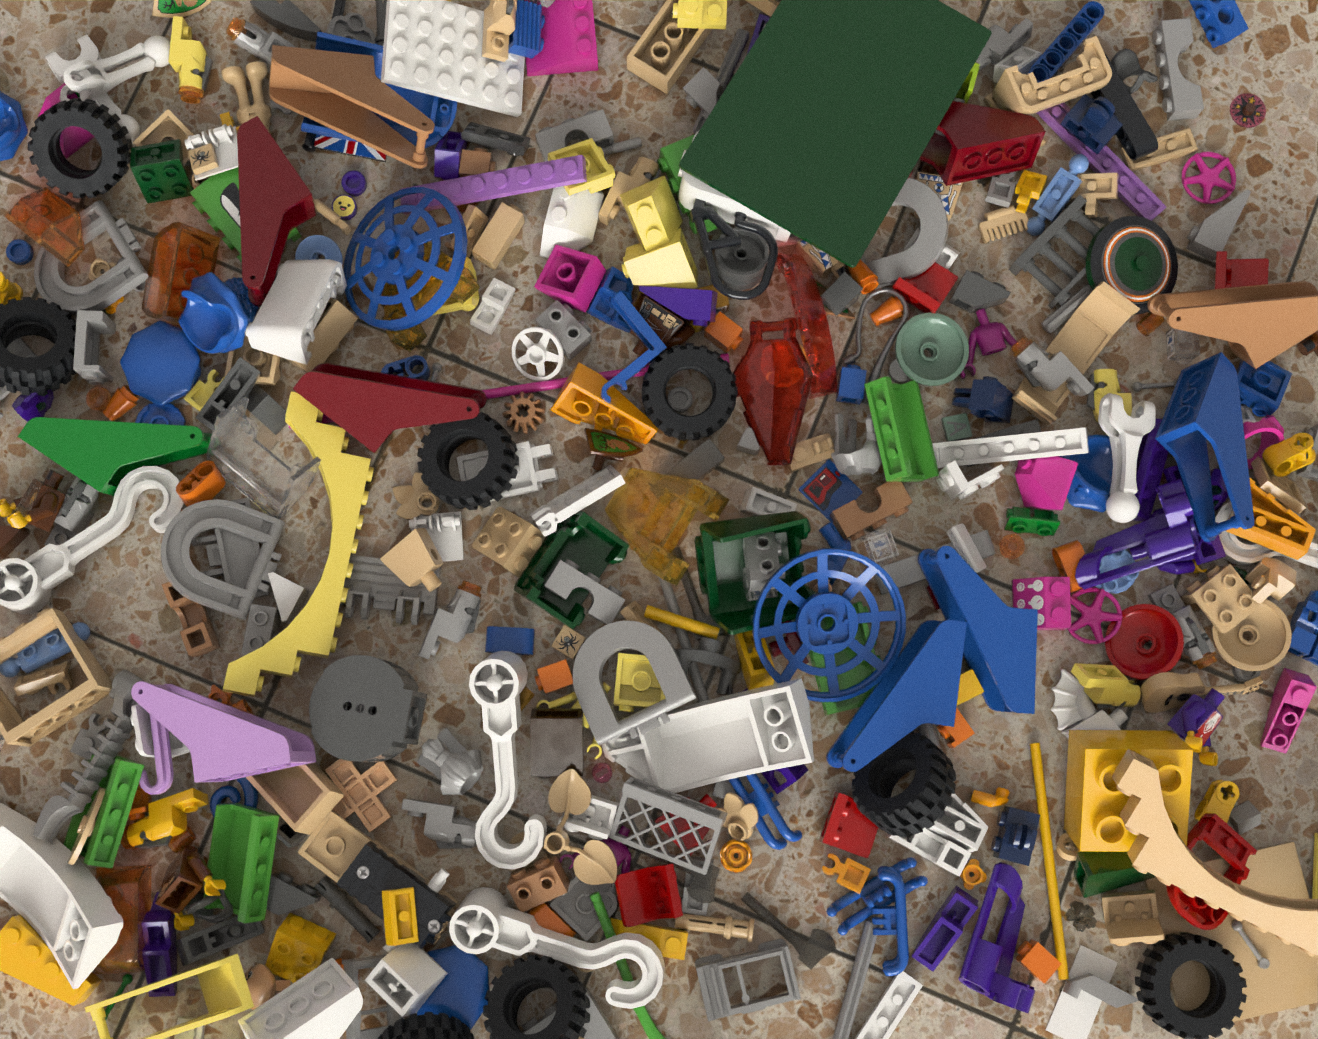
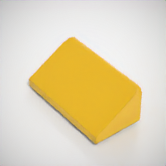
[382,887,419,946]

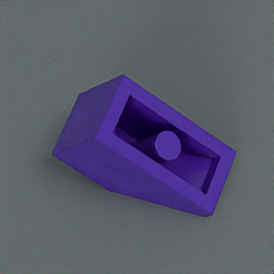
[434,131,468,180]

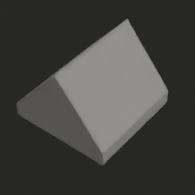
[736,427,760,456]
[1229,801,1261,835]

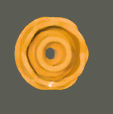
[720,839,752,873]

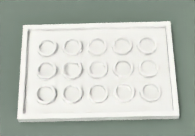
[381,0,525,117]

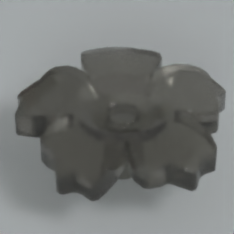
[1064,901,1097,932]

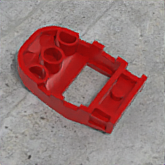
[1166,813,1257,930]

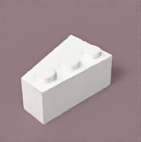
[925,794,988,853]

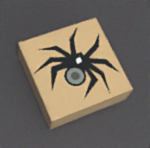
[188,143,219,175]
[551,625,586,660]

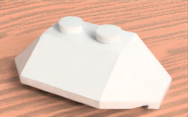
[540,186,604,258]

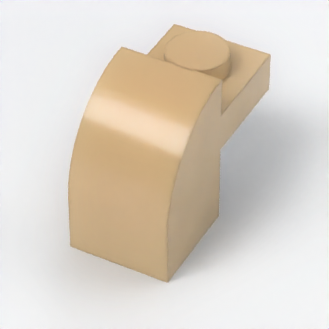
[1245,557,1297,604]

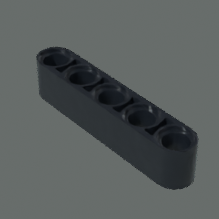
[1090,53,1158,161]

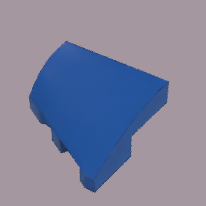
[586,266,633,333]

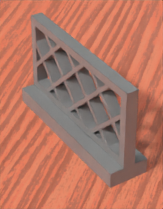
[609,777,728,875]

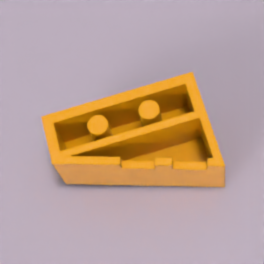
[1226,477,1316,560]

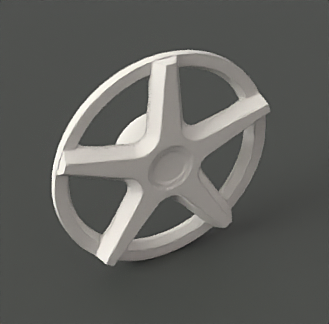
[511,327,565,381]

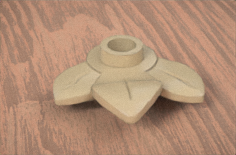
[393,472,440,520]
[716,792,759,841]

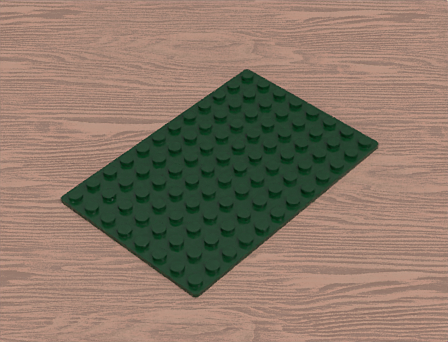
[679,0,992,268]

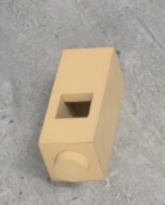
[472,202,525,270]

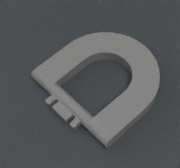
[845,178,948,289]
[34,200,149,316]
[161,499,285,620]
[573,621,697,745]

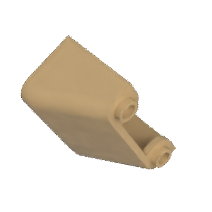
[992,36,1112,114]

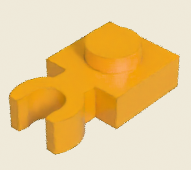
[822,853,871,894]

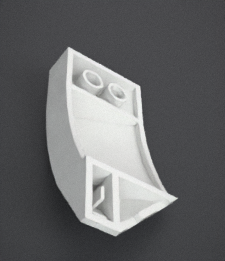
[601,678,814,793]
[0,803,123,989]

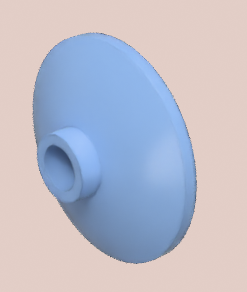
[295,235,343,264]

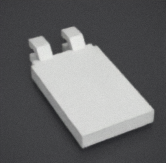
[456,441,559,502]
[530,465,625,537]

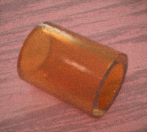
[1136,312,1165,336]
[168,825,196,854]

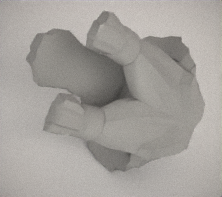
[831,413,882,476]
[417,728,483,795]

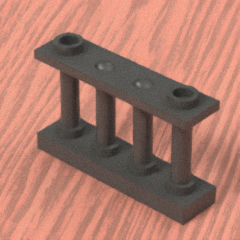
[1009,195,1100,309]

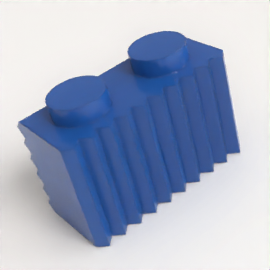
[508,0,545,59]

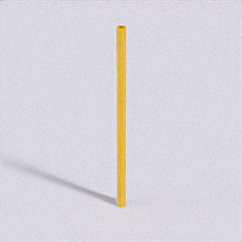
[1030,743,1069,980]

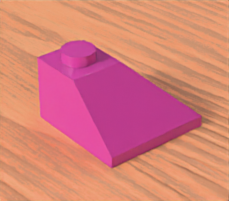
[38,83,94,158]
[1015,456,1078,510]

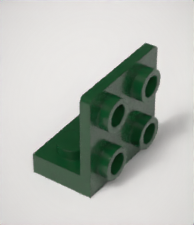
[130,139,194,203]

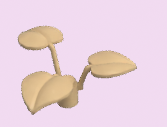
[507,769,617,885]

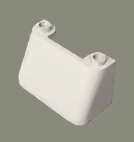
[246,259,347,365]

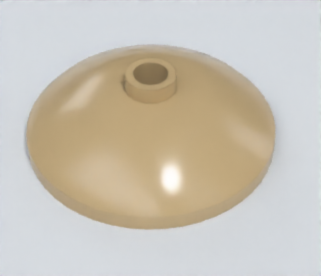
[1211,599,1292,671]

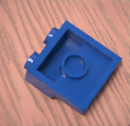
[1237,359,1292,417]

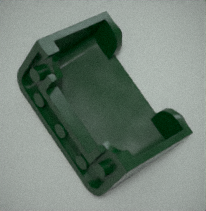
[514,511,630,630]

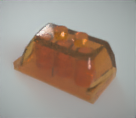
[142,222,220,327]
[95,865,151,974]

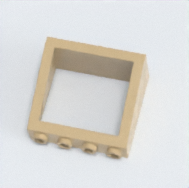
[0,608,112,747]

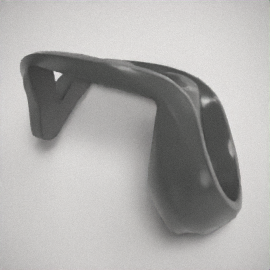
[1111,48,1158,94]
[184,889,233,923]

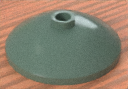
[895,313,969,386]

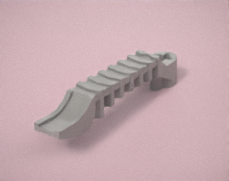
[33,670,145,843]

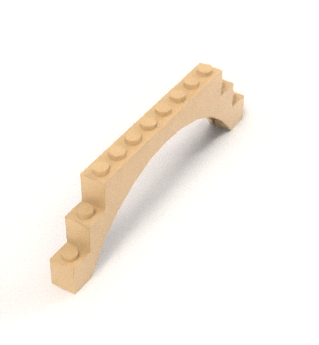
[1112,749,1318,957]

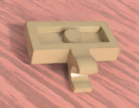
[1069,173,1119,218]

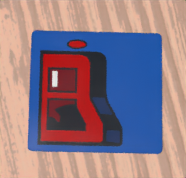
[799,459,862,522]

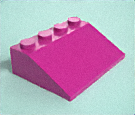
[524,0,599,77]

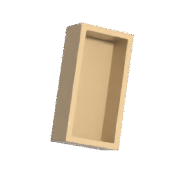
[246,763,344,835]

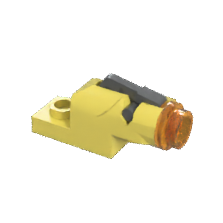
[168,16,213,104]

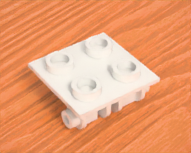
[184,124,238,181]
[409,511,464,562]

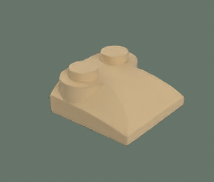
[133,109,194,165]
[224,332,281,386]

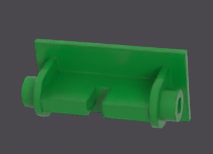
[1004,506,1060,536]

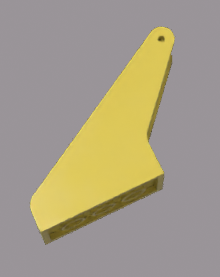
[85,954,254,1039]

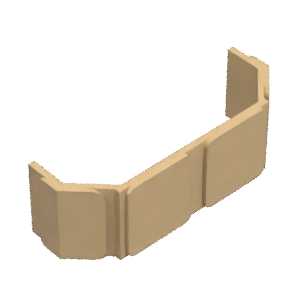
[1012,281,1140,426]

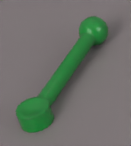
[105,974,133,1020]

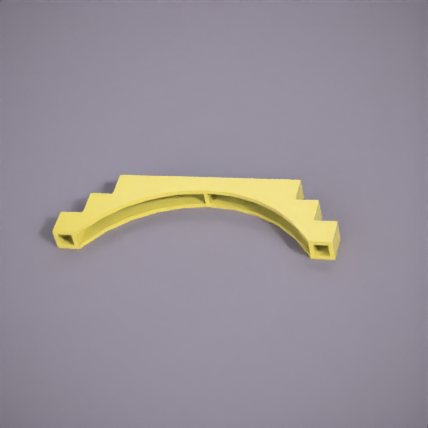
[223,391,374,697]

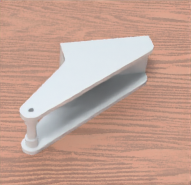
[238,958,363,1039]

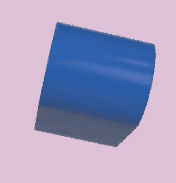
[381,355,431,380]
[485,626,535,655]

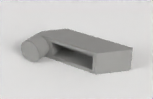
[1063,973,1138,1008]

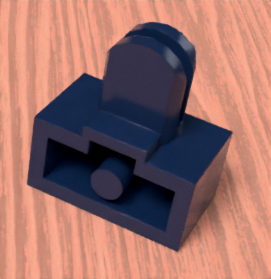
[1060,94,1123,155]
[952,376,1014,423]
[991,806,1040,866]

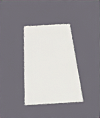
[1046,945,1118,1039]

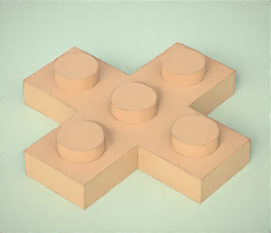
[325,759,398,833]

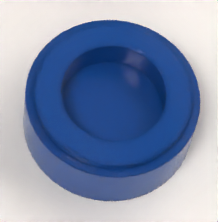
[6,239,34,265]

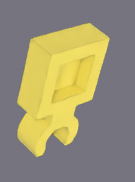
[184,369,225,411]

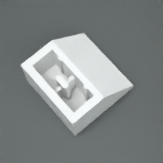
[365,943,448,1017]

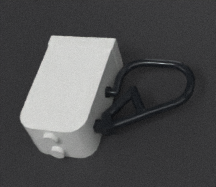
[678,131,790,300]

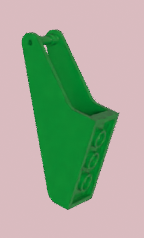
[17,417,219,496]

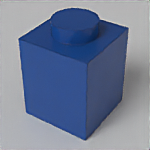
[836,365,867,405]

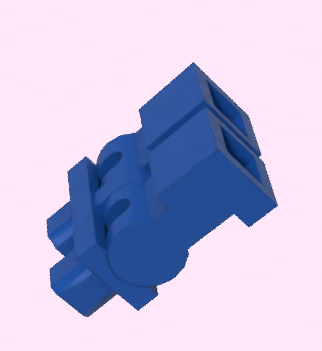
[1288,590,1318,666]

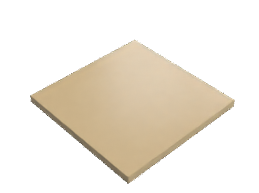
[1144,841,1318,1022]

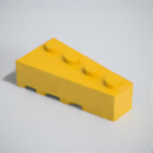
[0,915,102,1006]

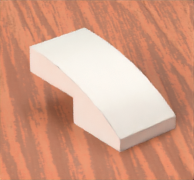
[470,278,516,335]

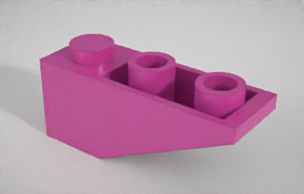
[1260,668,1317,754]

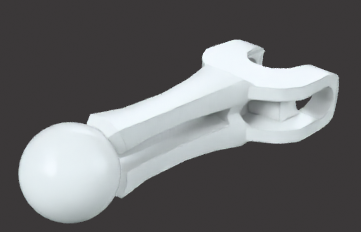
[45,35,140,144]
[60,35,170,102]
[1098,393,1156,523]

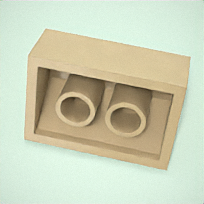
[285,297,358,373]

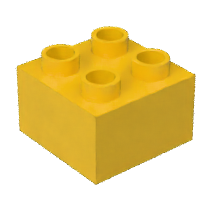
[1064,730,1193,852]

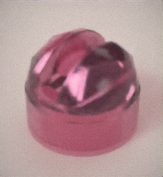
[592,762,613,783]

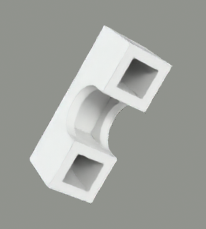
[885,828,971,877]

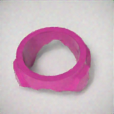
[1243,415,1284,469]

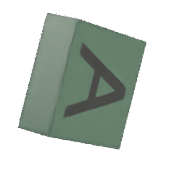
[941,413,972,442]

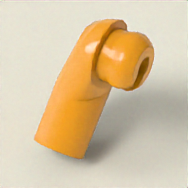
[971,787,1010,807]

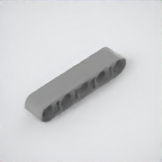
[874,530,996,595]

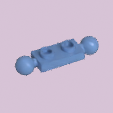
[1027,154,1089,236]
[0,622,90,678]

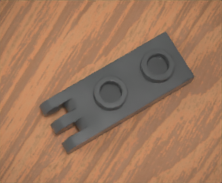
[461,122,531,156]

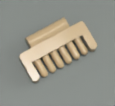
[313,198,351,236]
[978,205,1029,244]

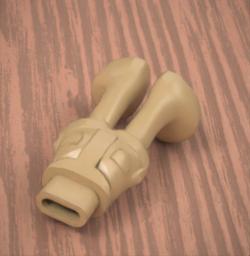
[222,61,272,134]

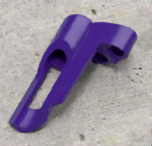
[1075,479,1199,589]
[958,862,1035,1014]

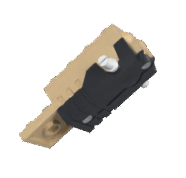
[297,810,458,953]

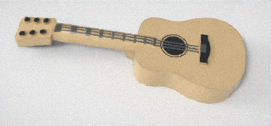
[1140,672,1263,713]

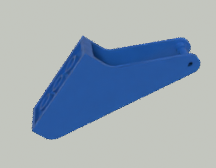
[1155,352,1254,542]
[918,546,1038,714]
[826,620,967,772]

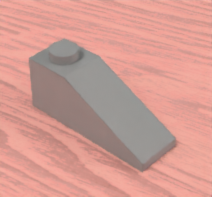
[1186,189,1251,261]

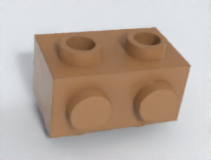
[507,856,570,912]

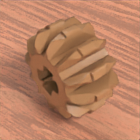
[502,391,545,434]

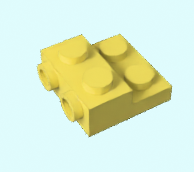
[673,0,727,30]
[548,138,615,195]
[613,653,666,712]

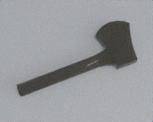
[671,547,728,640]
[626,839,721,903]
[741,892,836,970]

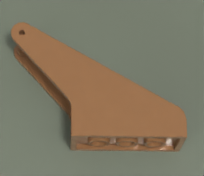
[269,45,435,169]
[1147,281,1318,369]

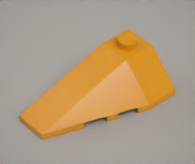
[550,362,658,444]

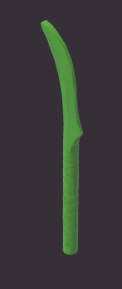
[590,891,666,1039]

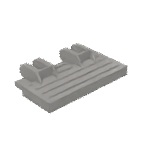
[192,497,269,598]
[340,555,441,625]

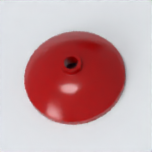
[1105,604,1184,680]

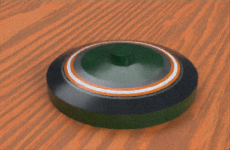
[1085,216,1178,315]

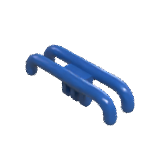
[729,774,802,850]
[826,857,928,935]
[872,866,909,976]

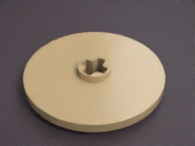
[68,787,106,865]

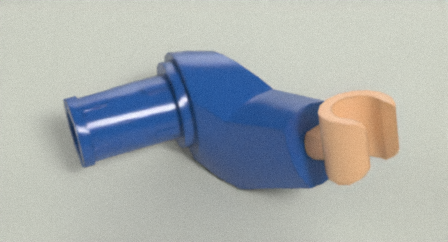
[813,521,851,592]

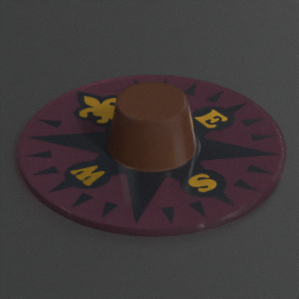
[1230,93,1266,128]

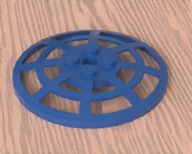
[343,187,467,331]
[753,548,906,702]

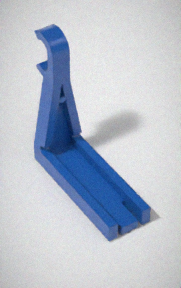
[601,291,667,404]

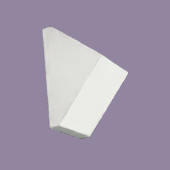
[268,572,309,624]

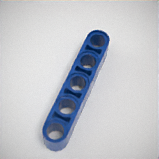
[1026,1,1105,83]

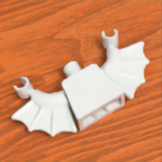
[1051,669,1128,739]

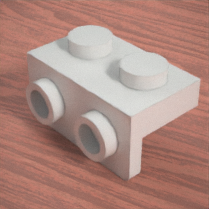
[558,795,620,840]

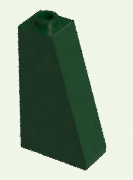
[1074,851,1156,898]

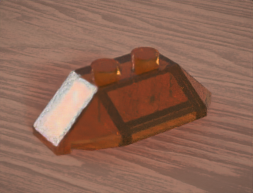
[3,187,85,268]

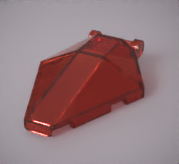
[733,317,813,465]

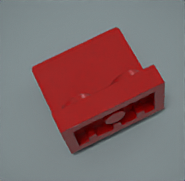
[1215,251,1269,289]
[892,262,958,314]
[819,792,879,858]

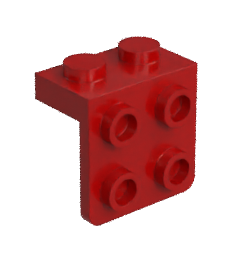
[615,863,683,927]

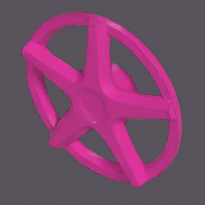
[1181,152,1236,204]
[1067,588,1122,644]

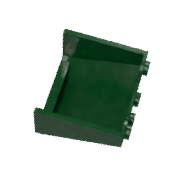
[694,511,816,635]

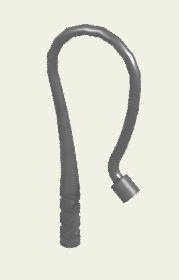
[843,287,909,406]

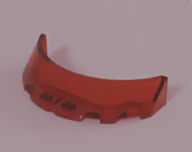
[775,253,837,399]

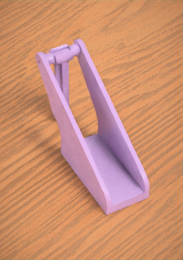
[131,681,316,795]

